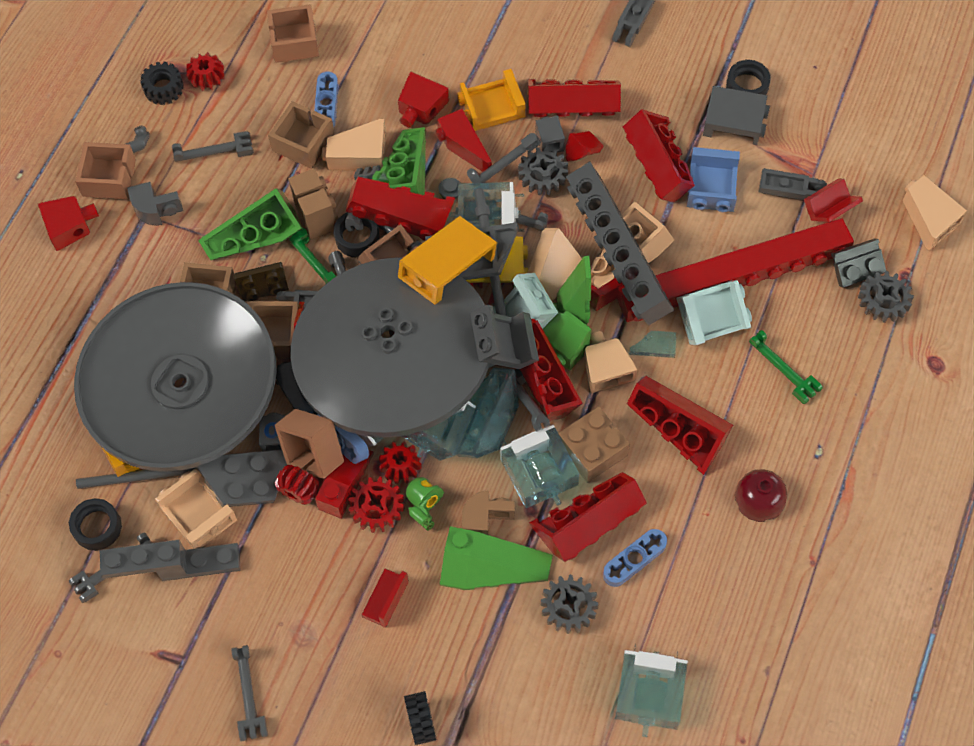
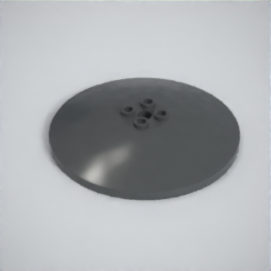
[291,257,490,437]
[74,282,276,471]

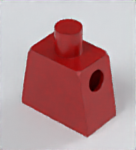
[398,72,449,128]
[38,196,99,251]

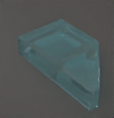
[629,331,676,358]

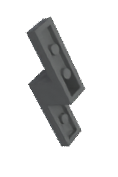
[100,540,241,581]

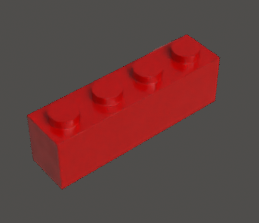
[528,79,621,117]
[622,109,695,203]
[346,177,455,241]
[519,318,583,422]
[627,376,733,475]
[529,472,647,562]

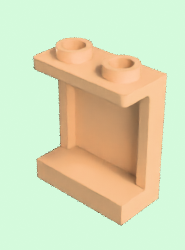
[155,468,237,549]

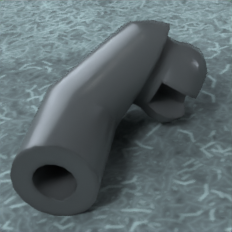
[126,125,150,153]

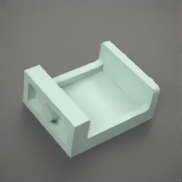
[492,273,558,329]
[676,280,752,345]

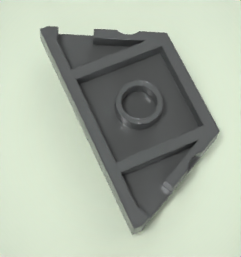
[425,222,519,280]
[195,450,287,507]

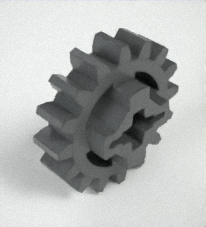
[518,147,568,195]
[858,271,914,323]
[541,575,599,634]

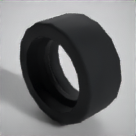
[726,59,771,95]
[334,212,380,257]
[69,498,122,551]

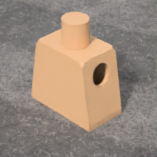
[584,331,637,394]

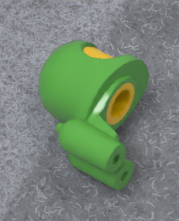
[406,477,444,531]

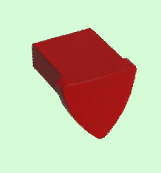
[566,131,604,161]
[590,278,623,311]

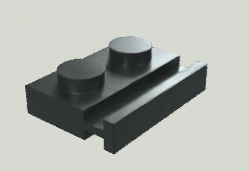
[831,238,886,287]

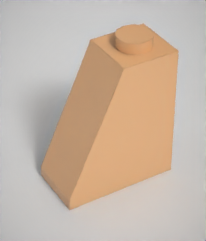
[322,119,386,170]
[903,175,967,251]
[528,228,582,301]

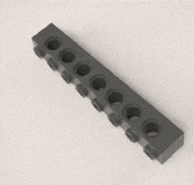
[566,162,674,326]

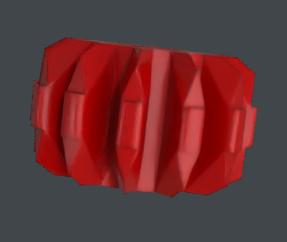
[186,52,225,91]
[379,441,422,484]
[274,465,320,505]

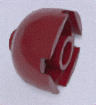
[734,469,788,522]

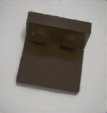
[234,262,289,302]

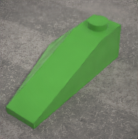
[372,127,426,195]
[198,188,302,260]
[554,256,591,328]
[513,284,591,371]
[440,526,553,590]

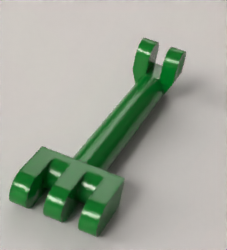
[289,228,336,284]
[749,330,823,404]

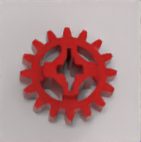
[348,476,405,533]

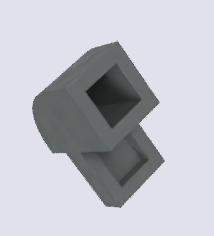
[127,182,183,226]

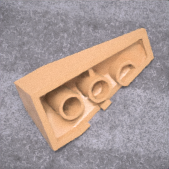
[590,201,674,288]

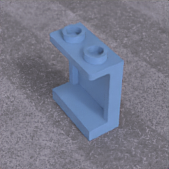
[687,147,740,212]

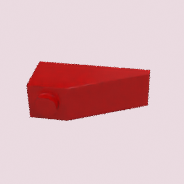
[435,109,492,172]
[315,450,374,519]

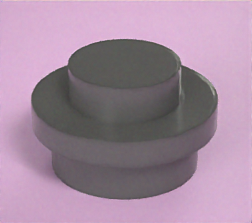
[439,178,462,200]

